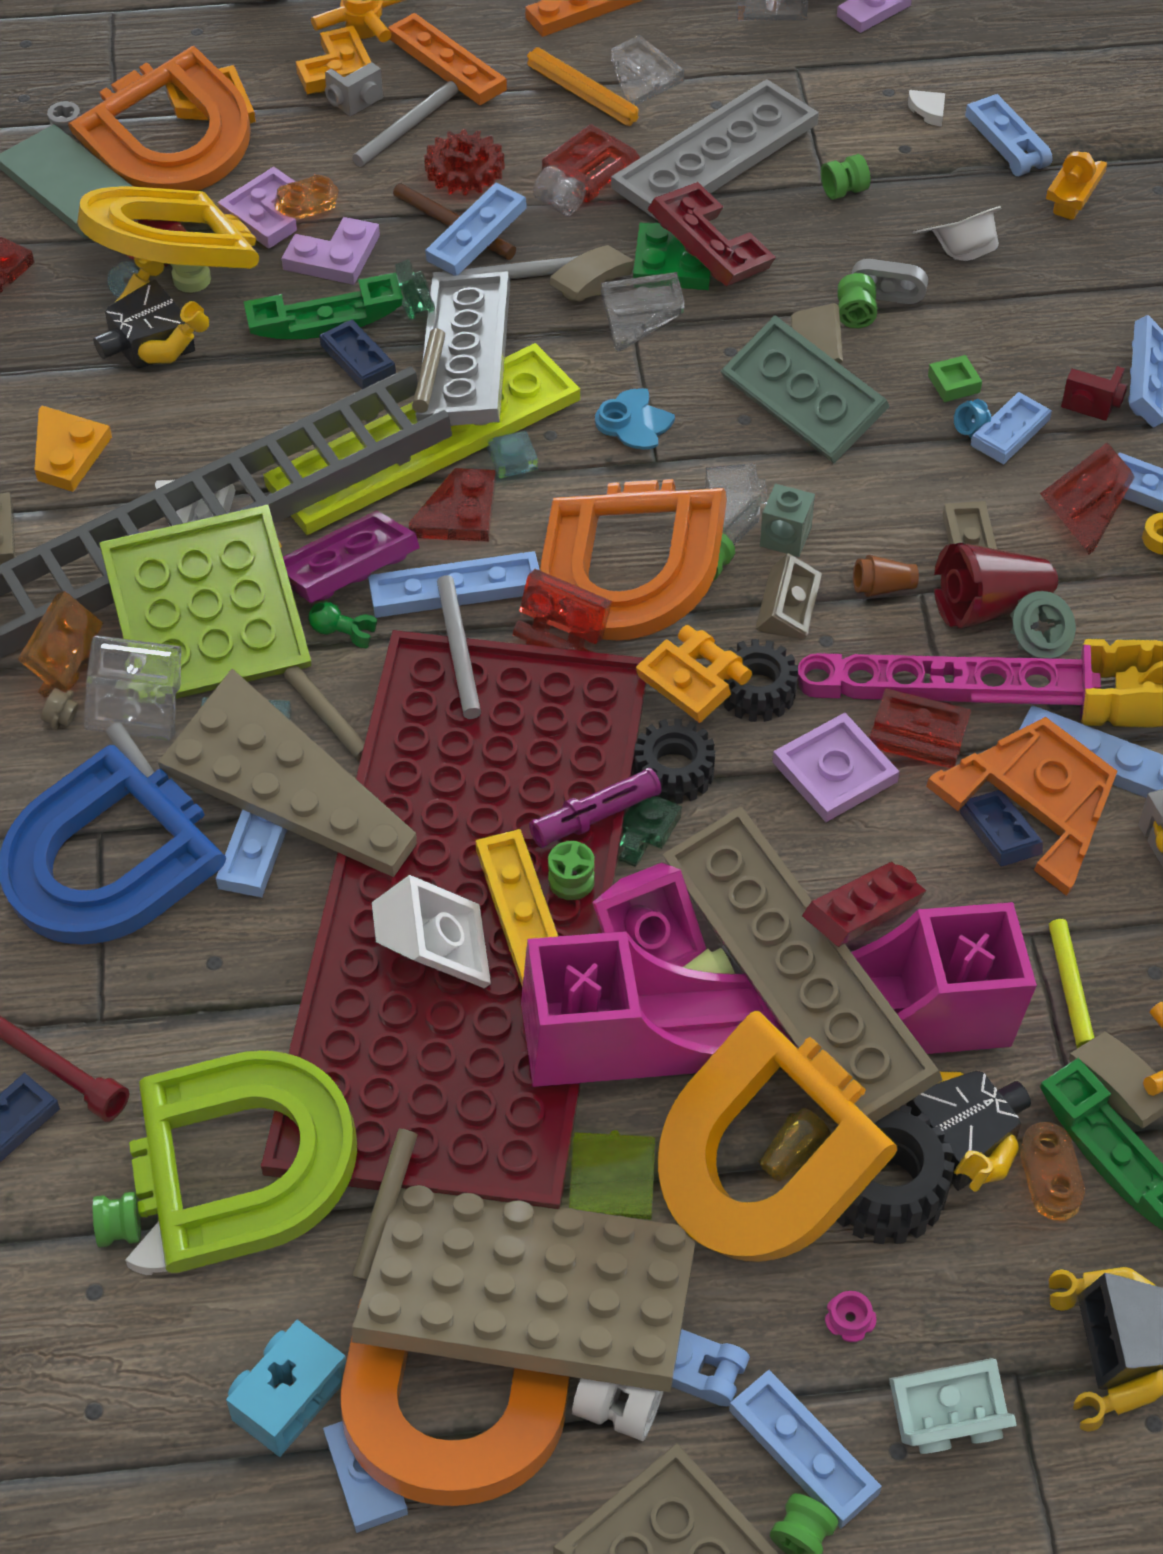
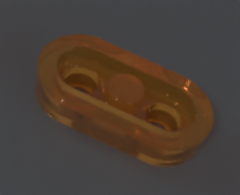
[274,175,339,218]
[1020,1122,1085,1221]

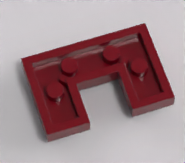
[647,182,776,286]

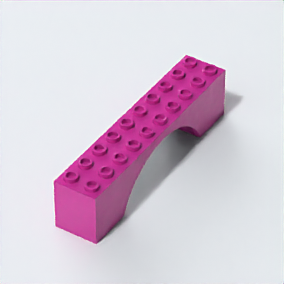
[521,902,1037,1087]

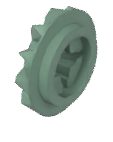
[1009,591,1076,659]

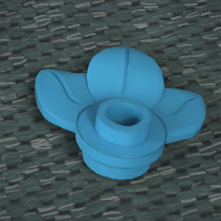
[595,388,675,450]

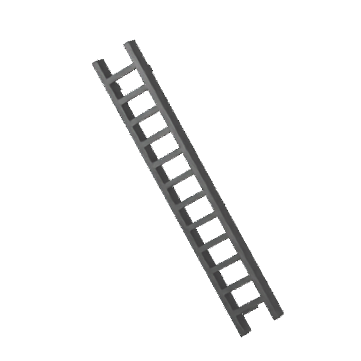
[0,366,452,659]

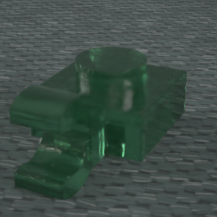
[395,259,435,320]
[619,796,682,867]

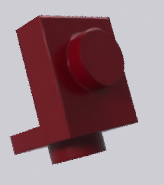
[1061,366,1128,421]

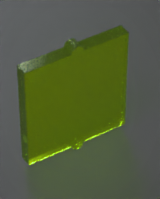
[569,1130,656,1220]

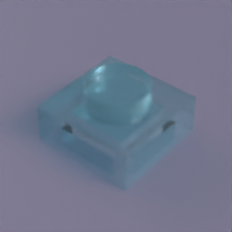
[488,431,538,478]

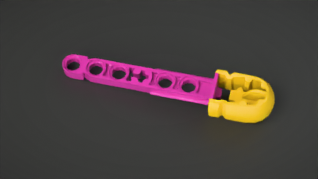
[798,639,1163,727]

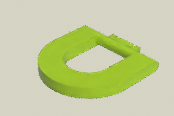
[129,1050,357,1273]

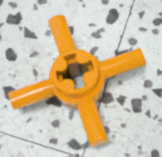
[311,0,405,43]

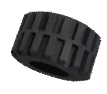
[833,1105,954,1244]

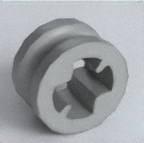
[47,101,80,136]

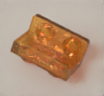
[18,591,104,698]

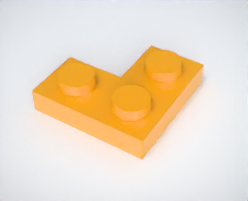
[296,25,371,94]

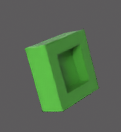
[928,355,982,402]

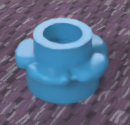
[954,399,991,439]

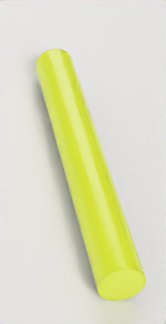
[1049,919,1095,1049]

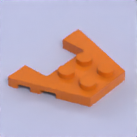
[926,717,1117,896]

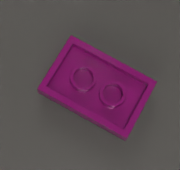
[283,510,420,603]

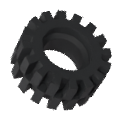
[723,639,798,722]
[634,718,716,804]

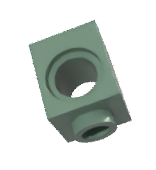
[760,483,815,557]

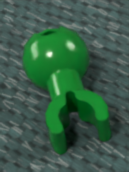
[308,601,377,649]

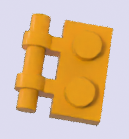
[636,625,752,723]

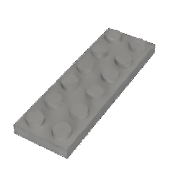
[611,79,819,220]
[416,271,510,426]

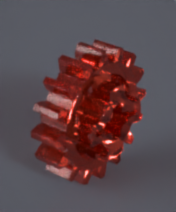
[424,129,505,196]

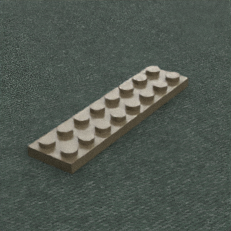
[662,806,942,1123]

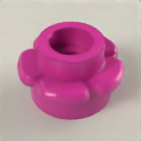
[825,1291,876,1342]

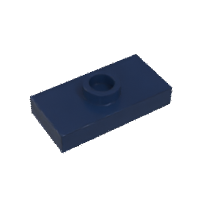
[319,319,396,389]
[960,790,1043,867]
[0,1072,60,1162]

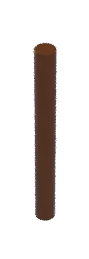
[393,183,516,260]

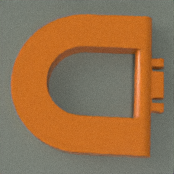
[68,46,251,191]
[540,479,727,640]
[341,1299,571,1506]

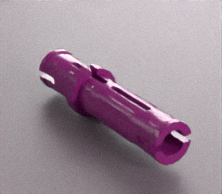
[529,767,661,848]

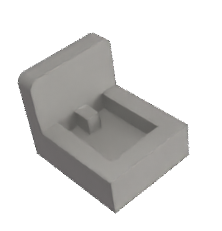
[325,62,383,116]

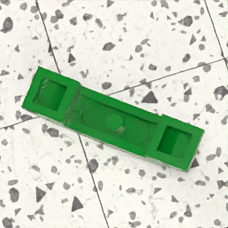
[243,272,404,339]
[1040,1058,1163,1231]

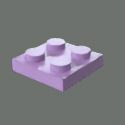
[772,713,900,822]

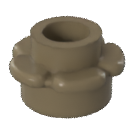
[41,688,79,730]

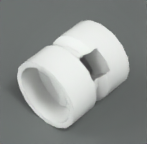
[572,1378,664,1441]

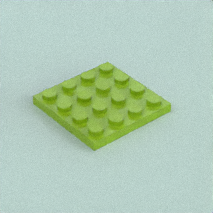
[99,505,311,707]

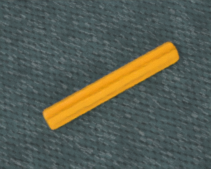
[527,47,639,126]

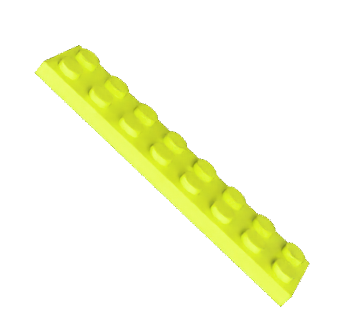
[263,343,580,535]

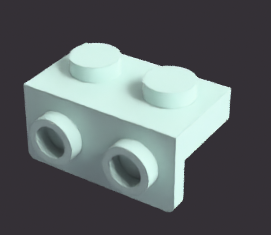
[889,1358,1017,1454]

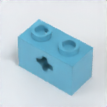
[226,1320,346,1457]

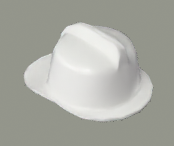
[913,206,1002,261]

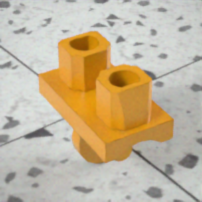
[1046,151,1107,220]

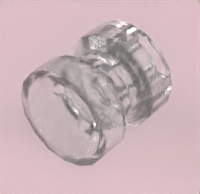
[533,165,586,216]

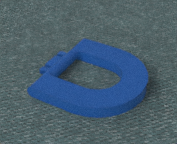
[0,745,226,944]

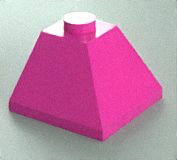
[592,862,706,967]

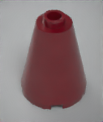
[934,543,1058,628]

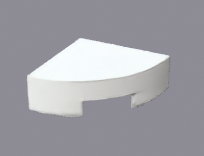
[908,90,945,126]
[125,1221,166,1275]

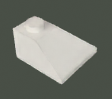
[372,875,491,988]

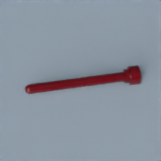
[0,1016,129,1122]

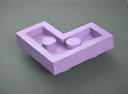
[218,167,300,248]
[281,217,380,285]

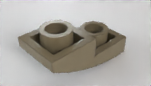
[549,245,635,301]
[1070,1031,1163,1128]

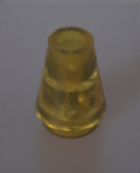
[758,1107,831,1182]

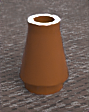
[853,555,919,597]

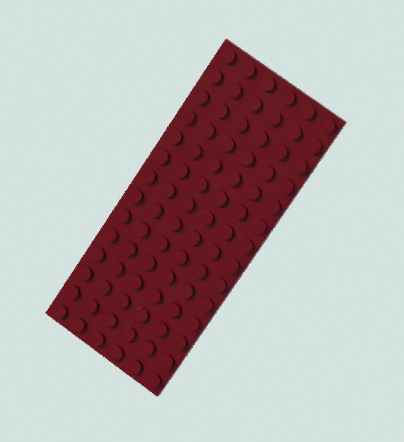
[261,630,647,1209]

